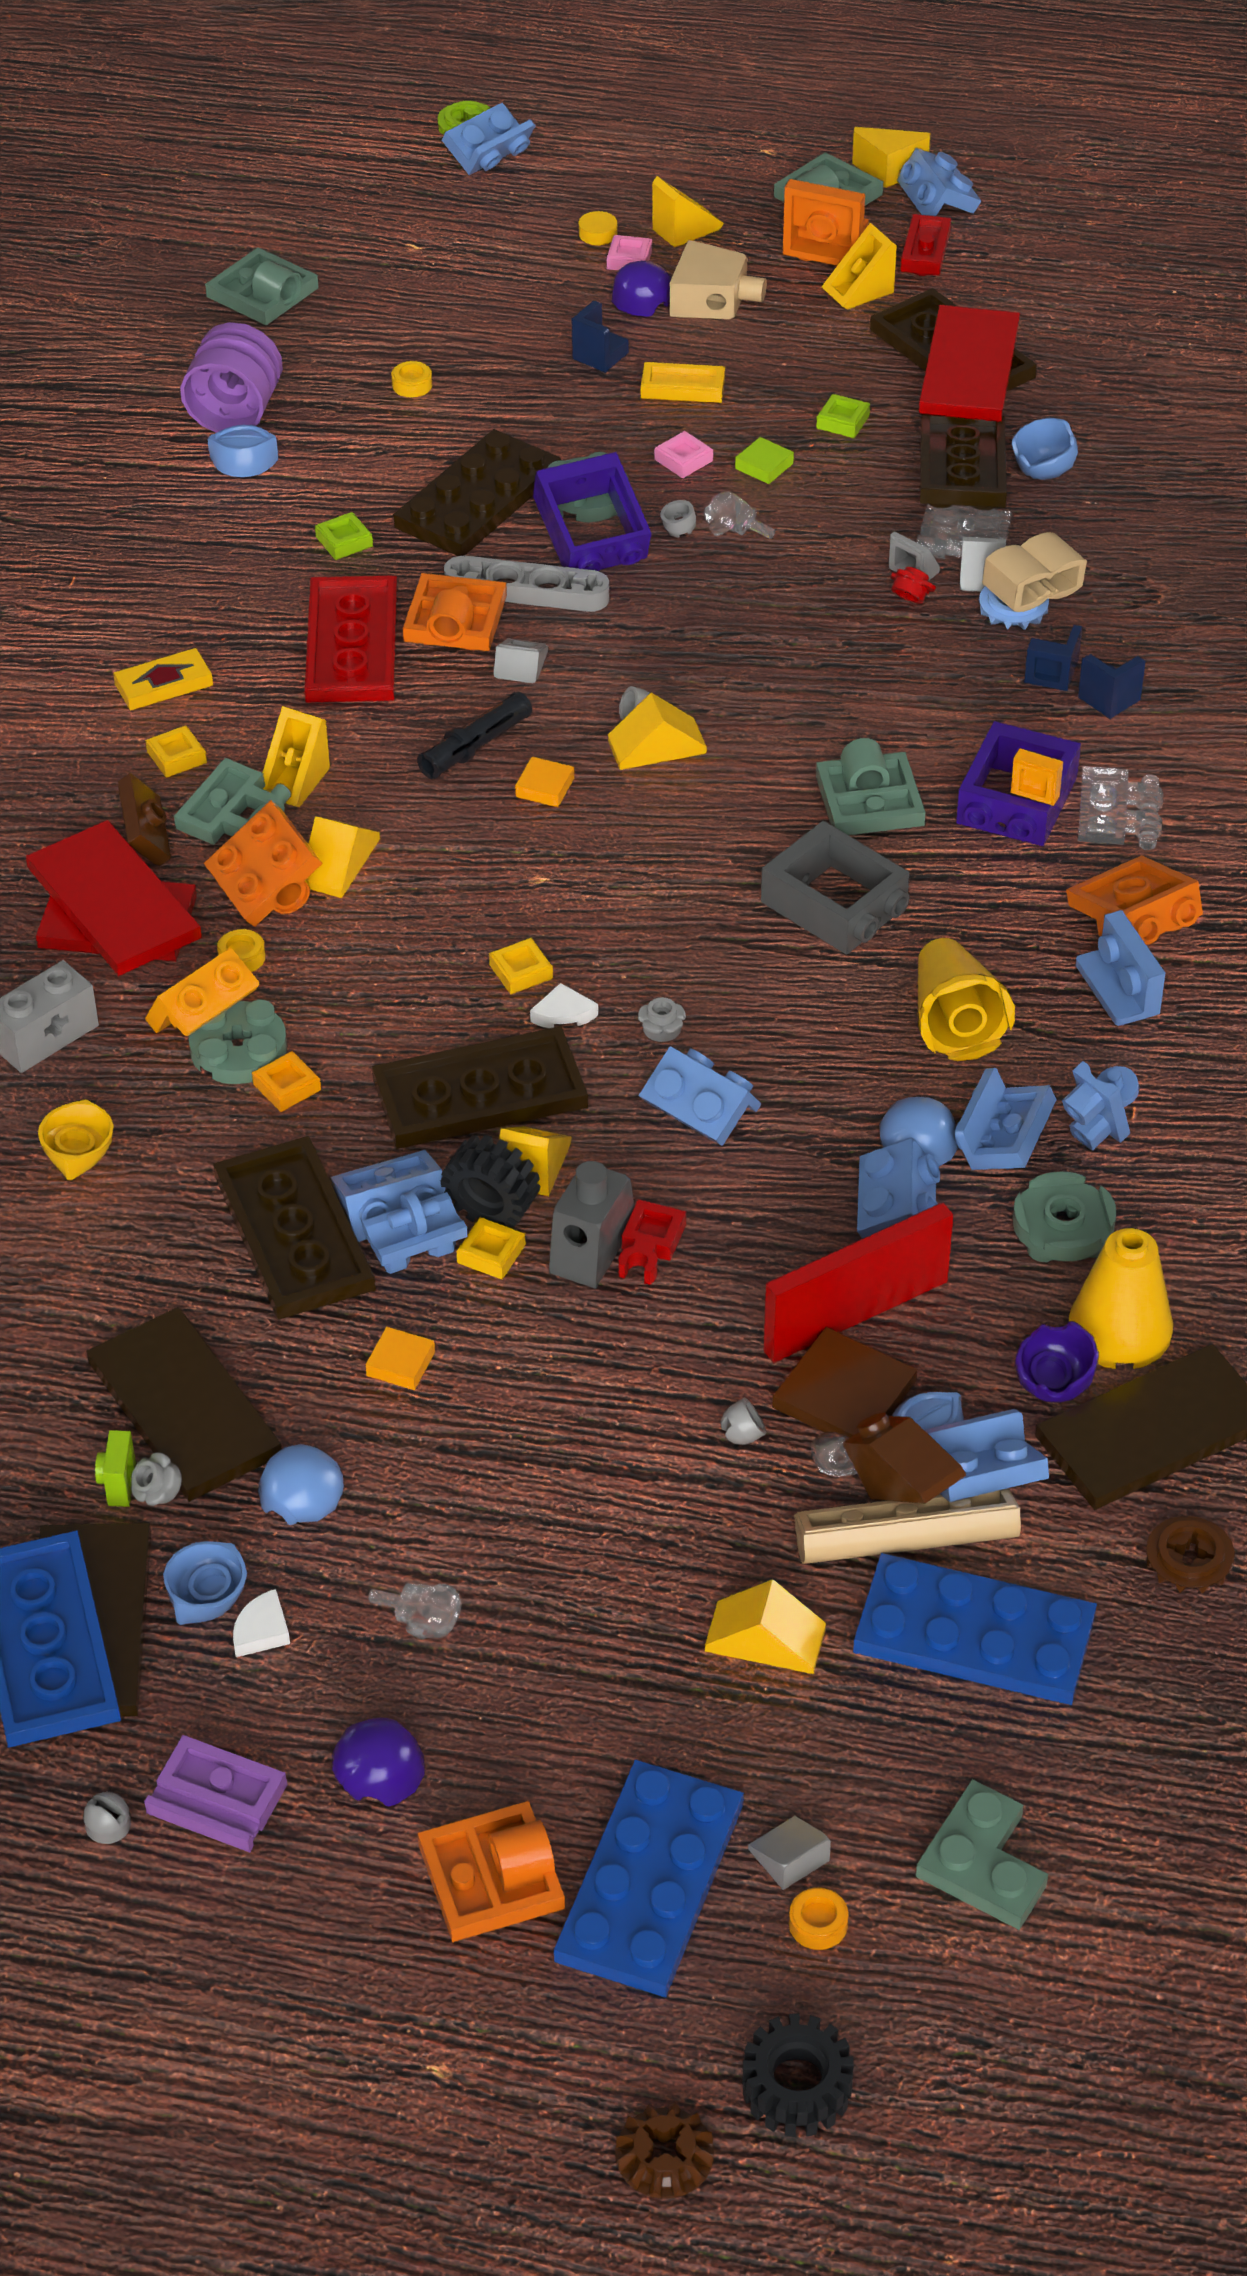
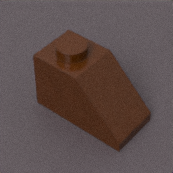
[842,1412,966,1504]

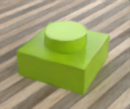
[95,1430,136,1507]

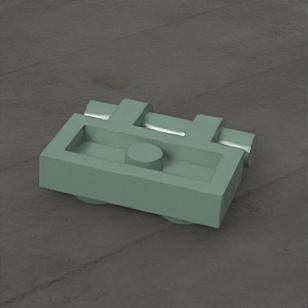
[174,758,291,845]

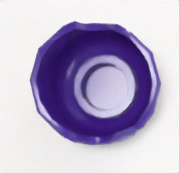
[611,261,672,317]
[1015,1321,1099,1403]
[332,1717,425,1807]

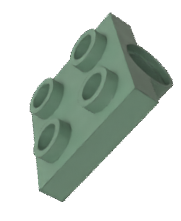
[774,152,883,206]
[205,247,318,325]
[816,738,925,835]

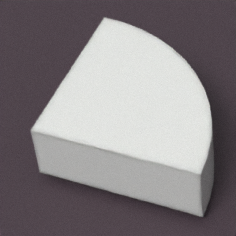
[530,983,598,1028]
[233,1589,290,1657]

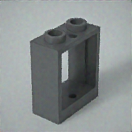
[761,820,910,955]

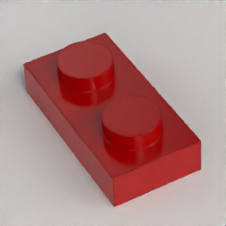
[901,214,952,276]

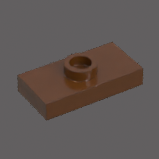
[118,773,171,866]

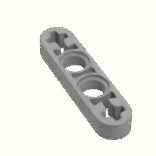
[444,556,609,612]

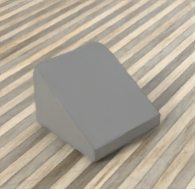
[889,531,940,581]
[959,537,1006,592]
[494,638,548,683]
[748,1816,831,1890]

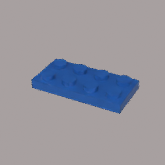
[0,1531,121,1748]
[853,1553,1097,1705]
[554,1760,744,1998]

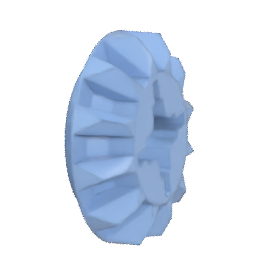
[979,586,1049,630]

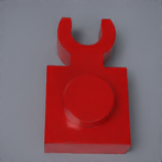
[618,1199,686,1285]

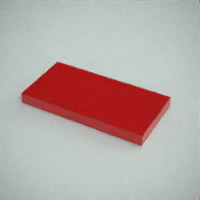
[919,305,1020,422]
[305,576,398,703]
[26,820,202,976]
[764,1203,953,1364]

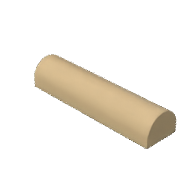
[794,1488,1021,1564]

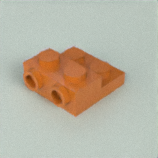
[783,179,869,267]
[1066,855,1203,945]

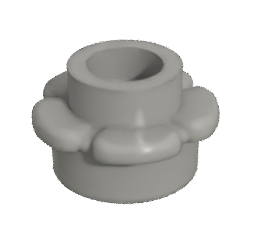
[638,997,686,1042]
[131,1453,181,1506]

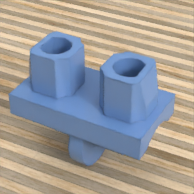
[1062,1061,1140,1150]
[362,1191,468,1274]

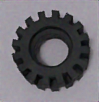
[440,1135,540,1228]
[742,2013,854,2137]

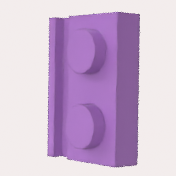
[144,1735,287,1853]

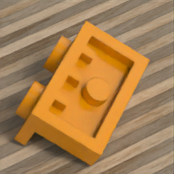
[145,947,259,1036]

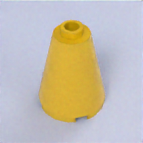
[918,938,1015,1061]
[1069,1228,1173,1369]

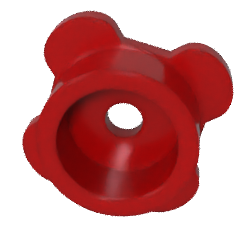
[890,566,936,604]

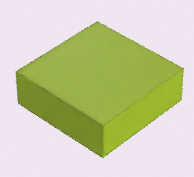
[816,394,870,438]
[735,437,794,484]
[315,512,373,560]

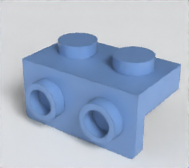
[897,148,981,216]
[638,1046,761,1146]
[955,1068,1057,1170]
[857,1138,940,1238]

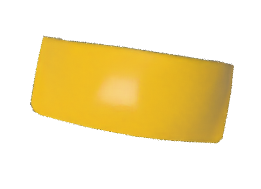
[38,1099,113,1180]

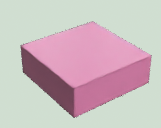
[607,235,652,270]
[654,431,713,478]

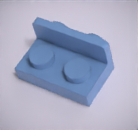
[441,103,536,175]
[1075,910,1166,1026]
[330,1150,446,1242]
[925,1409,1049,1502]

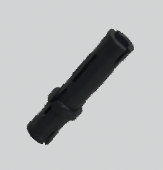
[417,691,532,779]

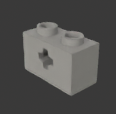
[0,960,99,1073]

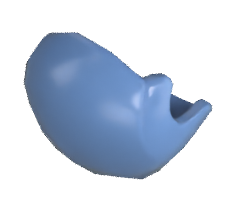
[1012,417,1078,480]
[879,1097,959,1167]
[258,1444,344,1525]

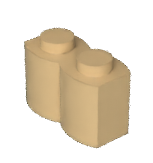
[982,532,1087,612]

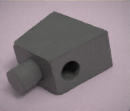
[549,1161,634,1289]

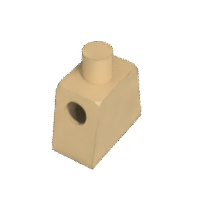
[670,240,767,319]

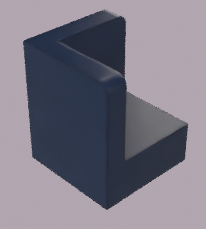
[572,300,629,373]
[1024,624,1083,691]
[1078,654,1146,719]

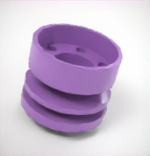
[180,322,283,433]

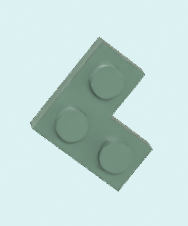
[916,1779,1048,1930]

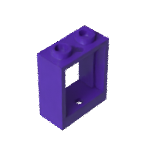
[533,452,652,571]
[956,721,1081,847]

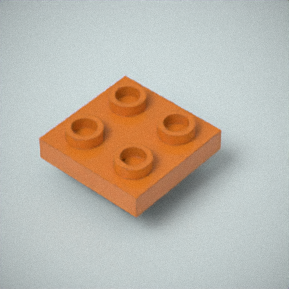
[403,573,507,651]
[204,800,323,927]
[417,1801,565,1942]

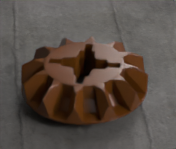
[1146,1516,1235,1594]
[615,2102,714,2199]

